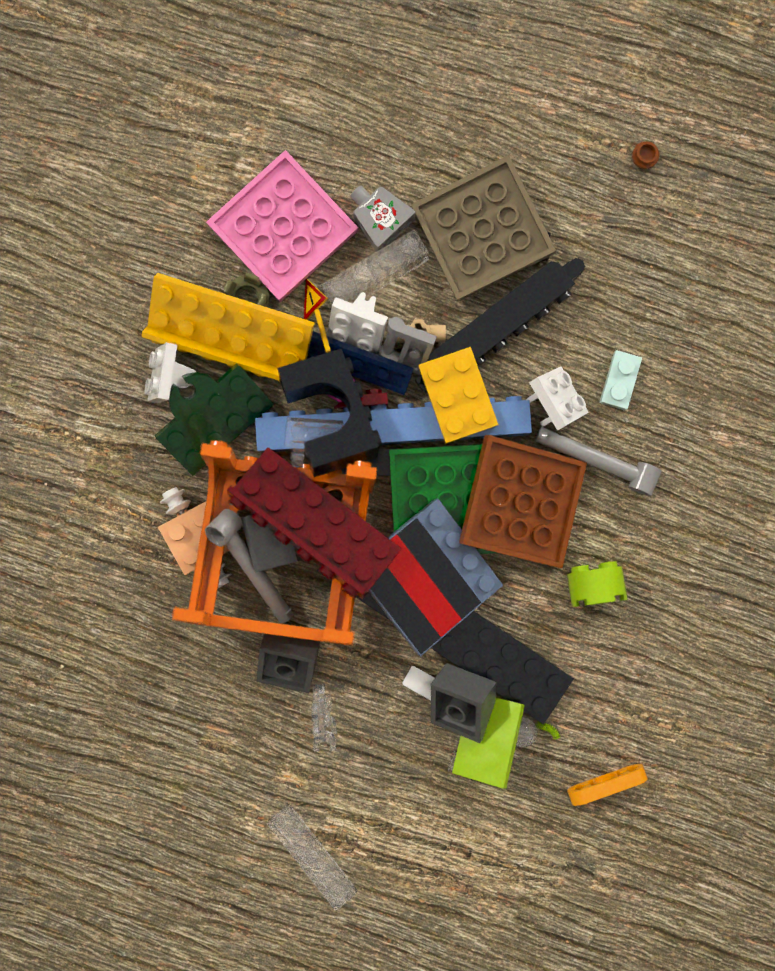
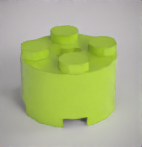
[567,561,628,607]

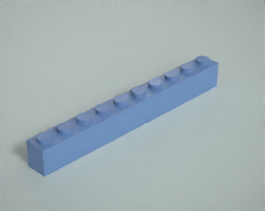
[255,396,532,453]

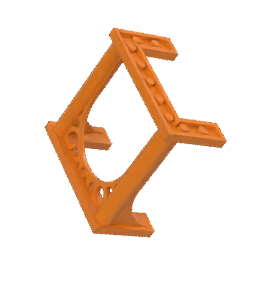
[172,441,377,646]

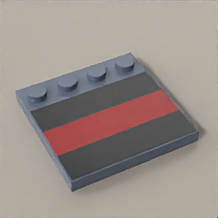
[369,498,503,656]

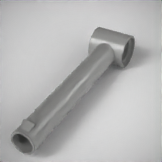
[535,427,662,496]
[205,509,293,623]

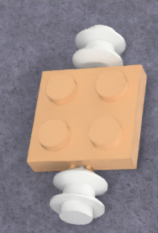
[158,487,232,589]

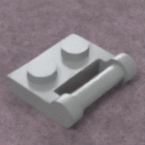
[378,317,437,375]

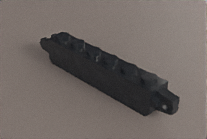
[415,257,586,394]

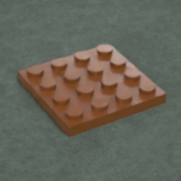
[459,435,587,568]

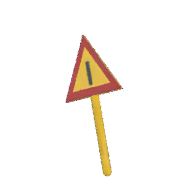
[304,279,331,353]

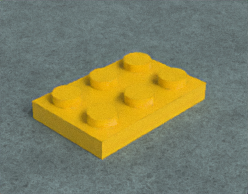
[418,347,498,444]

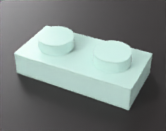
[599,350,642,410]

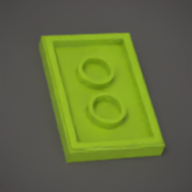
[452,697,525,789]

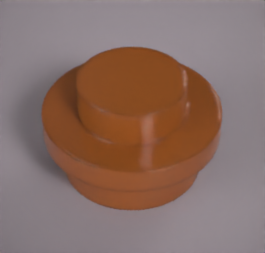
[632,141,659,169]

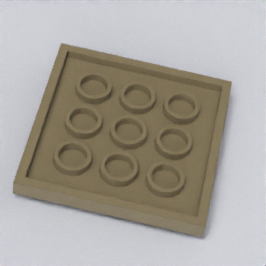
[411,155,556,302]

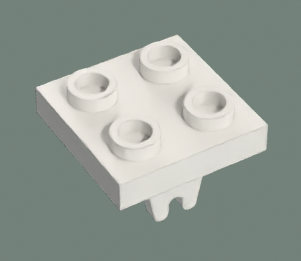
[327,292,388,354]
[145,343,196,403]
[526,367,589,431]

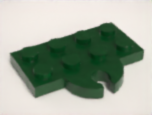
[154,363,274,476]

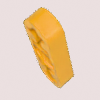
[567,764,648,806]

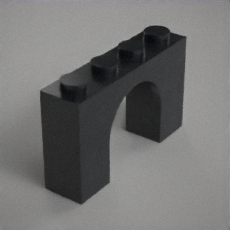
[278,349,382,477]

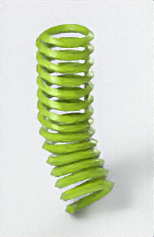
[535,721,561,739]

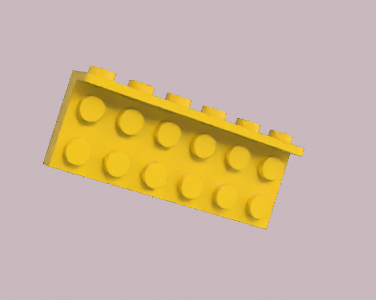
[142,273,315,382]

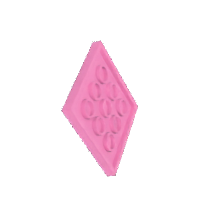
[206,150,359,302]

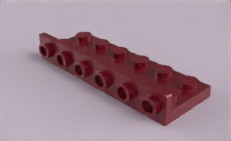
[227,447,401,599]

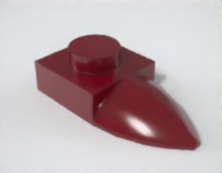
[334,389,388,409]

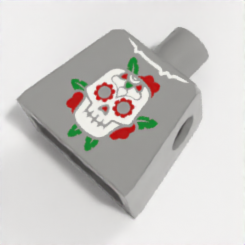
[350,185,416,255]

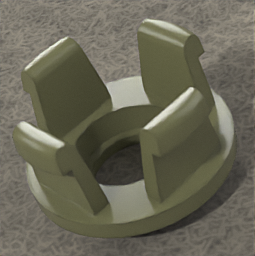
[223,272,269,307]

